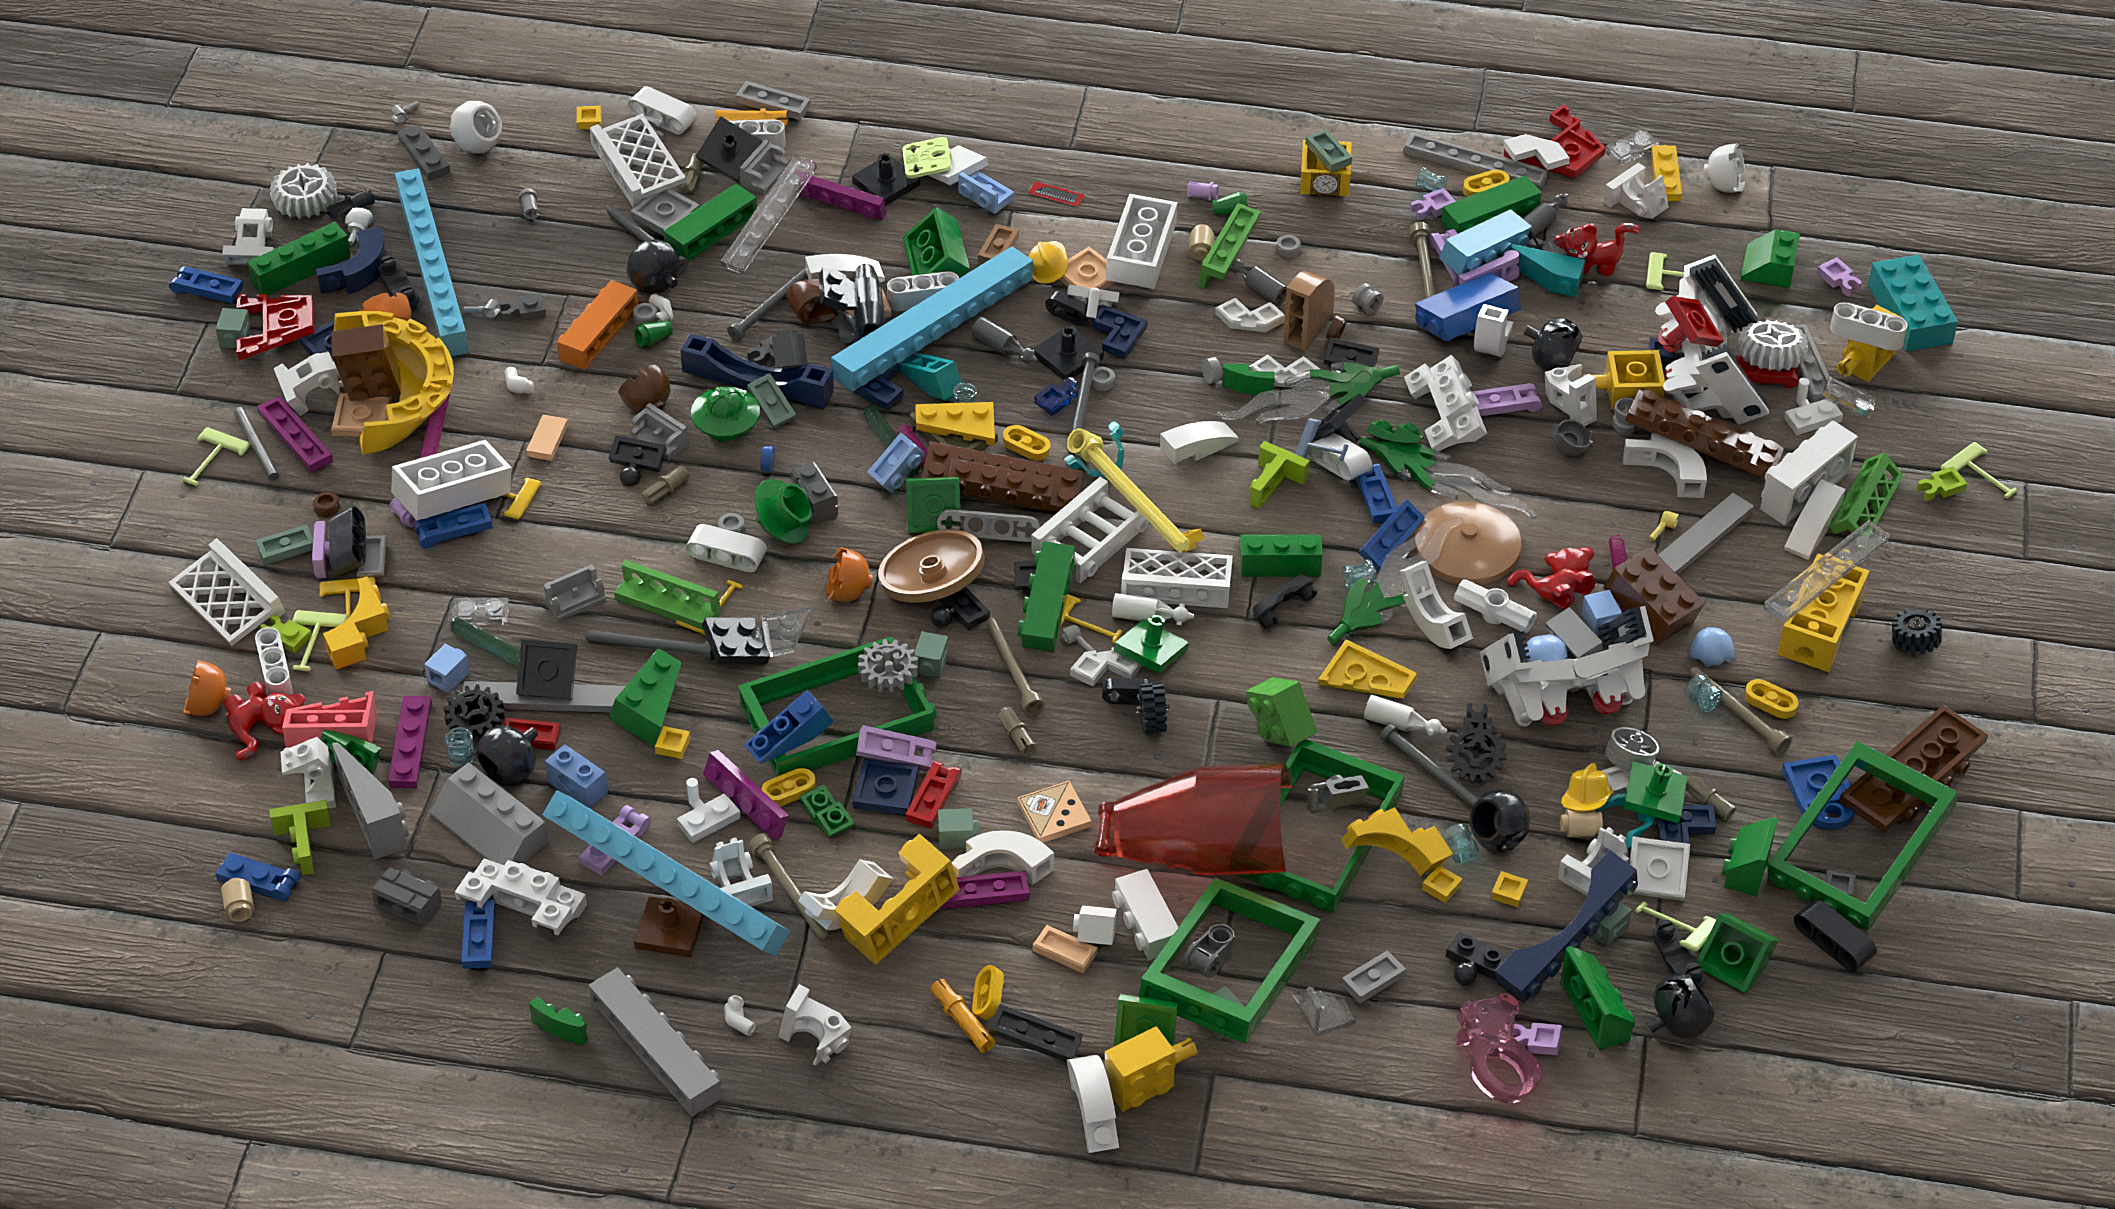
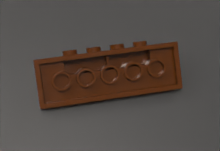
[1625,388,1784,478]
[921,441,1084,513]
[1839,705,1988,833]

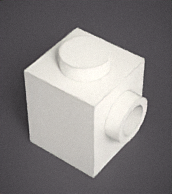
[1073,906,1117,945]

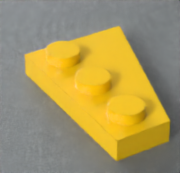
[916,402,995,446]
[1318,639,1417,699]

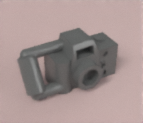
[1307,775,1369,813]

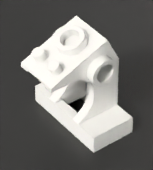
[1603,163,1669,219]
[222,208,274,266]
[274,352,344,416]
[1545,364,1597,426]
[281,737,336,808]
[1558,827,1630,896]
[709,838,773,907]
[778,984,851,1066]

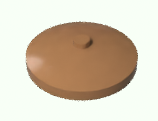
[1414,501,1522,586]
[878,530,985,603]

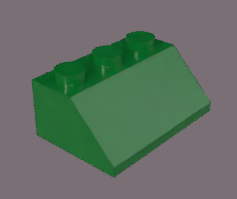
[903,207,970,278]
[1239,534,1323,577]
[1560,946,1635,1050]

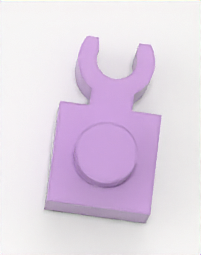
[1410,188,1456,220]
[1817,257,1862,296]
[1508,1023,1563,1055]

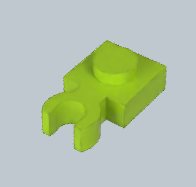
[1916,466,1968,501]
[260,615,312,654]

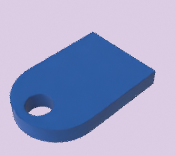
[1782,754,1855,830]

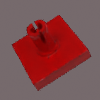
[1665,296,1724,347]

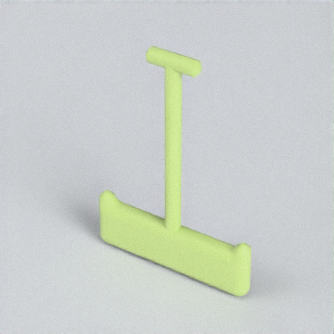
[1646,252,1684,290]
[183,428,251,486]
[1941,442,2018,499]
[292,610,349,671]
[1635,902,1716,952]

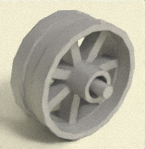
[1605,727,1660,771]

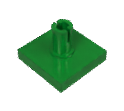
[906,477,961,533]
[1113,615,1189,674]
[1623,761,1687,823]
[1114,994,1179,1047]

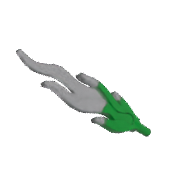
[1217,362,1400,425]
[1359,436,1536,519]
[1327,517,1464,645]

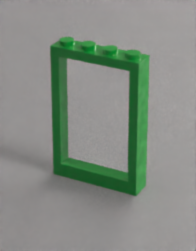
[738,636,937,777]
[1230,739,1404,913]
[1767,741,1957,932]
[1139,878,1320,1044]

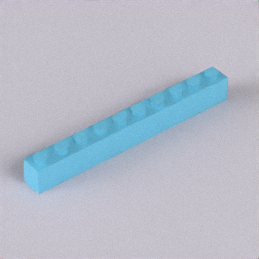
[395,168,469,356]
[831,246,1033,392]
[542,790,791,956]

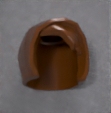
[786,279,836,324]

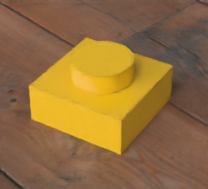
[577,106,602,130]
[1169,529,1205,552]
[655,726,691,759]
[1422,865,1463,904]
[1491,871,1528,908]

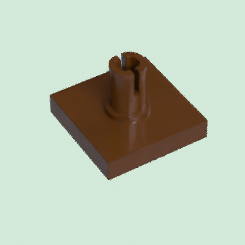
[634,896,704,957]

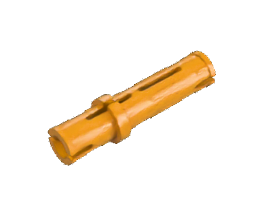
[715,108,788,126]
[930,979,996,1053]

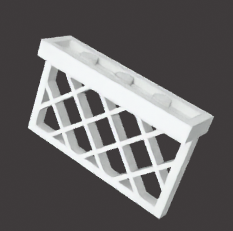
[590,114,686,208]
[168,538,286,646]
[1121,548,1233,608]

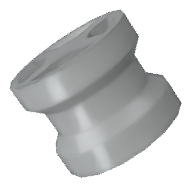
[1352,283,1384,315]

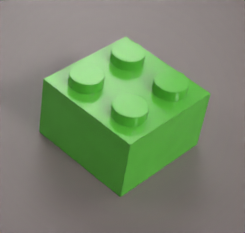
[1246,677,1318,746]

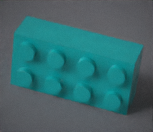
[1868,254,1958,352]

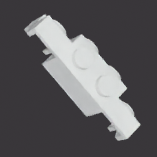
[1404,355,1487,453]
[455,858,587,935]

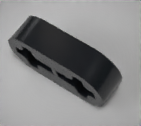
[1045,291,1090,326]
[1102,678,1152,705]

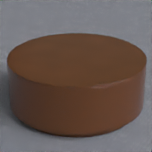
[1326,315,1346,339]
[312,492,340,517]

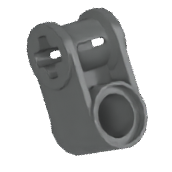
[1183,924,1234,979]

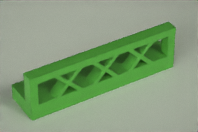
[1198,203,1261,288]
[1829,452,1904,544]
[614,560,721,630]

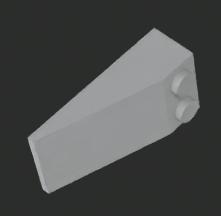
[332,742,409,860]

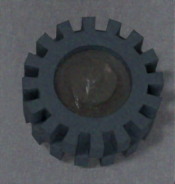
[1892,608,1942,654]
[1136,682,1170,734]

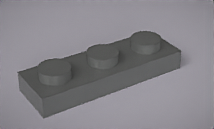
[397,124,451,181]

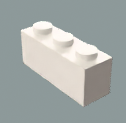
[1112,869,1178,961]

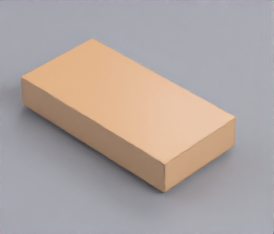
[526,415,568,461]
[1033,925,1098,974]

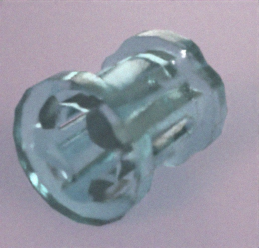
[1416,167,1448,192]
[953,383,977,403]
[1342,559,1376,588]

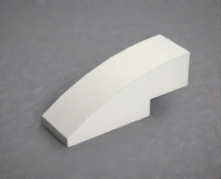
[805,254,885,282]
[1160,421,1239,464]
[1784,479,1845,560]

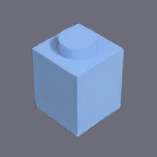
[1582,590,1622,636]
[424,644,470,694]

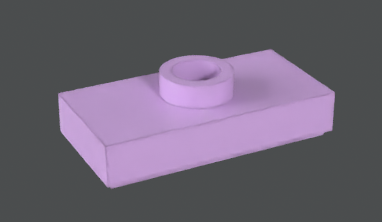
[312,521,329,579]

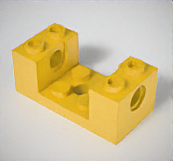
[1777,554,1869,672]
[834,834,960,965]

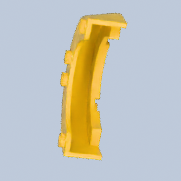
[334,311,454,455]

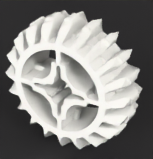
[270,163,337,220]
[1738,320,1808,371]

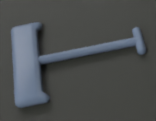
[1295,418,1349,461]

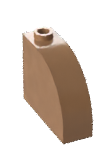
[1283,271,1335,351]

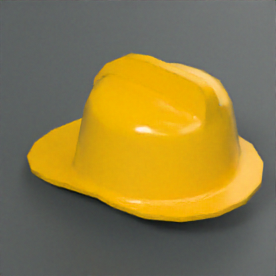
[1028,241,1068,284]
[1561,763,1613,811]

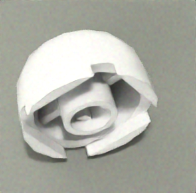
[1704,143,1745,193]

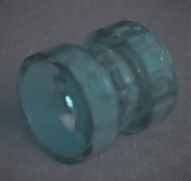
[1684,674,1723,712]
[445,727,476,766]
[1442,824,1479,864]

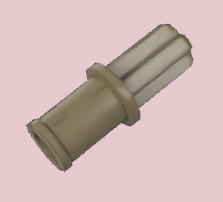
[679,153,704,194]
[642,465,690,504]
[998,707,1037,756]
[1685,776,1737,821]

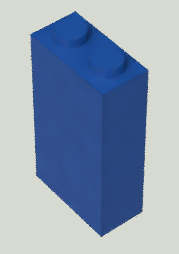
[1415,272,1521,341]

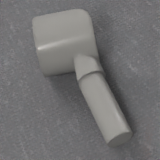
[392,101,420,124]
[463,299,501,319]
[1062,625,1095,652]

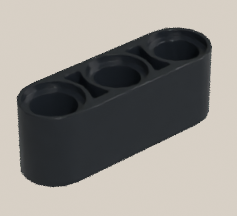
[329,506,366,576]
[1794,899,1877,972]

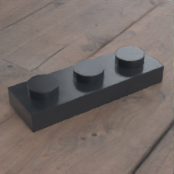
[989,1004,1083,1062]

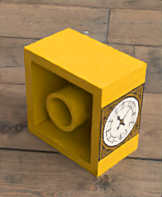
[1300,140,1352,196]

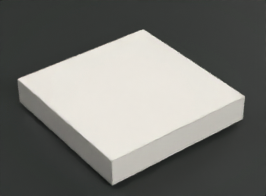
[928,145,988,185]
[1630,837,1690,901]

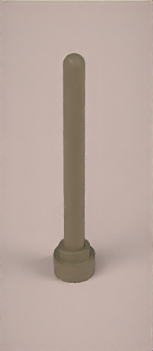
[1410,222,1435,299]
[986,617,1045,716]
[1690,667,1792,755]
[748,833,828,940]

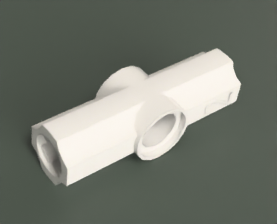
[1454,579,1537,634]

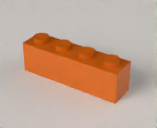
[557,280,638,370]

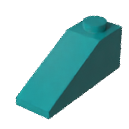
[1511,244,1585,297]
[898,352,964,401]

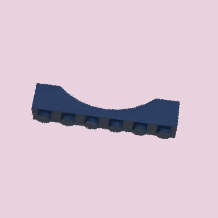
[680,333,834,408]
[1495,850,1638,1004]

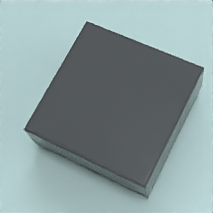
[1825,870,1856,897]

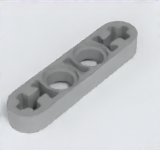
[937,509,1040,542]

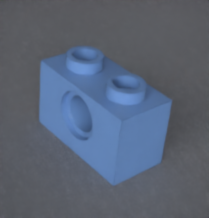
[545,744,608,808]

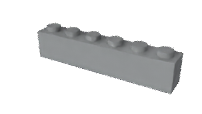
[588,967,722,1117]

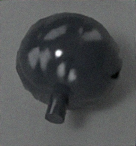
[626,239,680,294]
[1524,317,1583,372]
[476,725,538,785]
[1470,789,1531,852]
[1647,973,1715,1038]

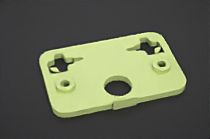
[902,137,952,178]

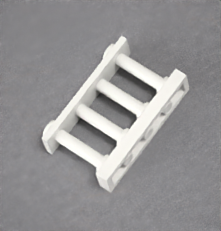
[1032,477,1149,583]

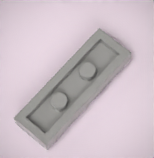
[736,81,811,120]

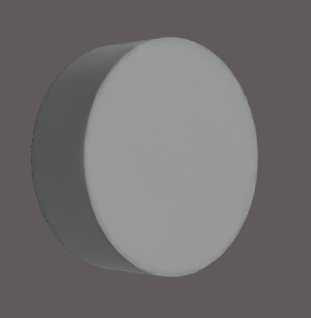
[1276,235,1301,258]
[632,303,658,325]
[1202,357,1222,384]
[1091,367,1115,391]
[718,513,745,534]

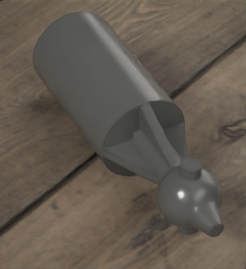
[1523,193,1569,241]
[1229,258,1287,305]
[971,317,1038,363]

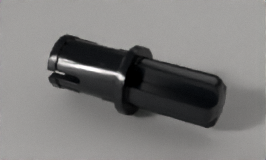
[327,189,375,219]

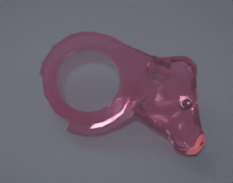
[1455,993,1543,1103]

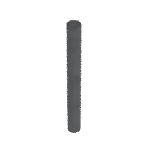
[234,407,279,481]

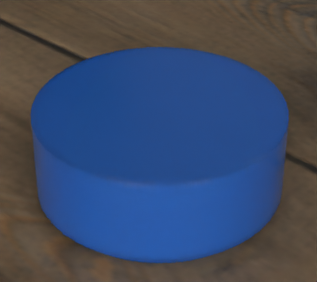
[760,445,775,472]

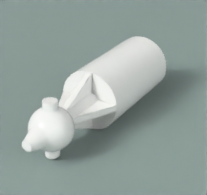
[1112,593,1194,626]
[1364,695,1447,736]

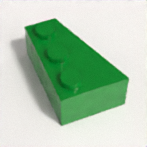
[609,648,682,747]

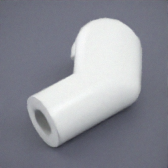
[649,294,673,322]
[504,367,534,394]
[724,995,756,1036]

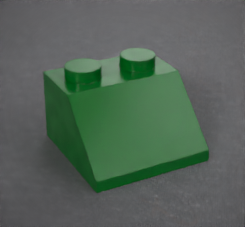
[1741,229,1800,288]
[1721,817,1778,897]
[1696,913,1779,993]

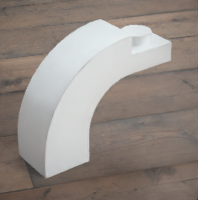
[1474,305,1514,357]
[1623,433,1707,498]
[1400,561,1473,649]
[951,831,1054,885]
[798,859,893,930]
[1067,1055,1119,1153]

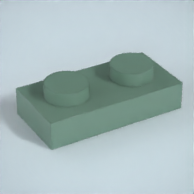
[1305,129,1352,172]
[747,373,796,430]
[256,525,313,565]

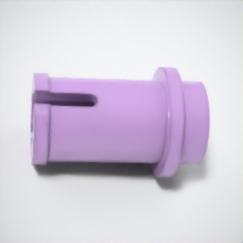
[1187,181,1219,201]
[389,498,417,527]

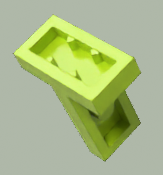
[1249,441,1310,509]
[269,800,331,875]

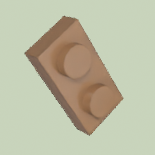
[978,224,1019,264]

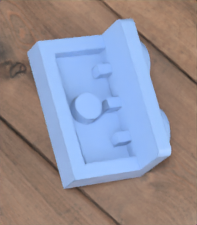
[958,171,1014,214]
[867,433,926,493]

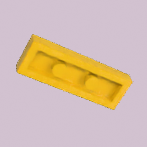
[1651,145,1682,201]

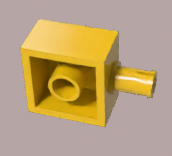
[1836,305,1902,382]
[1583,350,1665,409]
[1105,1026,1197,1111]

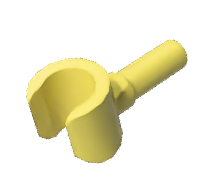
[1649,511,1678,541]

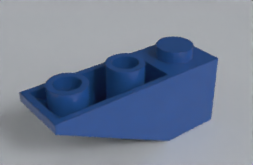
[744,690,834,764]

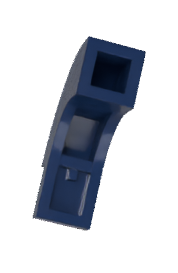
[316,226,386,294]

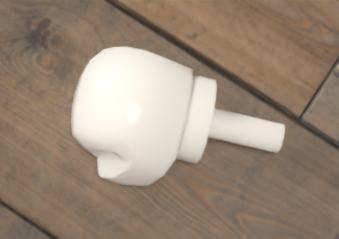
[345,208,373,245]

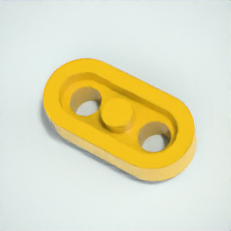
[1463,170,1510,197]
[1003,425,1050,461]
[1744,679,1799,719]
[762,768,816,807]
[972,965,1004,1020]

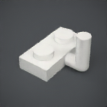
[1067,285,1119,318]
[1784,378,1843,435]
[677,778,741,843]

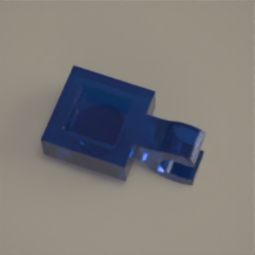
[1034,377,1079,416]

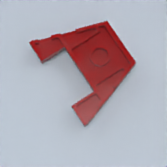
[1504,104,1606,178]
[237,294,315,360]

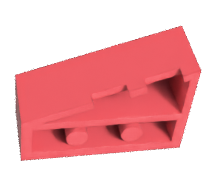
[282,691,377,748]

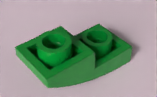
[1222,364,1275,397]
[1366,419,1425,443]
[321,730,381,773]
[799,785,854,838]
[529,997,588,1044]

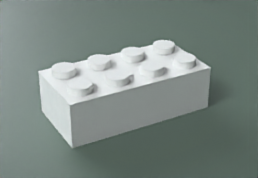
[1106,194,1178,289]
[1760,421,1858,525]
[391,440,512,520]

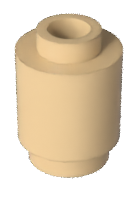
[1189,224,1214,261]
[1560,809,1603,837]
[221,878,254,922]

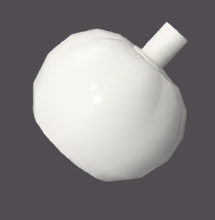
[450,101,502,154]

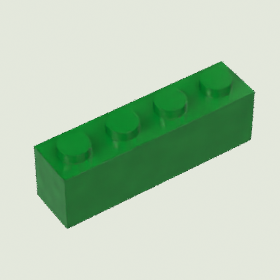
[1441,175,1542,234]
[663,184,757,261]
[247,222,351,296]
[1017,541,1076,652]

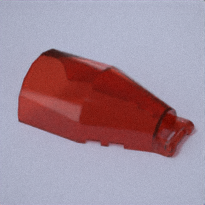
[1094,763,1291,875]

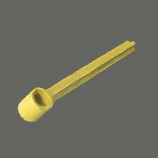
[1067,428,1190,553]

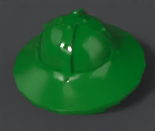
[691,387,760,442]
[754,479,812,544]

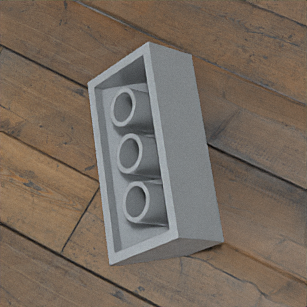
[430,763,548,865]

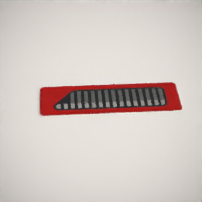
[1028,181,1084,206]

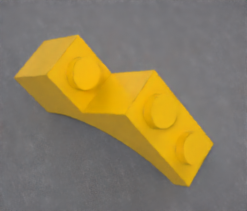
[323,576,390,670]
[1341,807,1453,877]

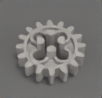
[858,639,918,692]

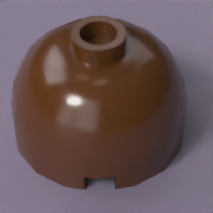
[618,365,671,413]

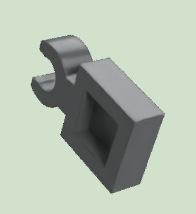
[500,293,546,321]
[747,334,777,366]

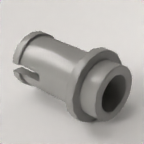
[518,188,540,220]

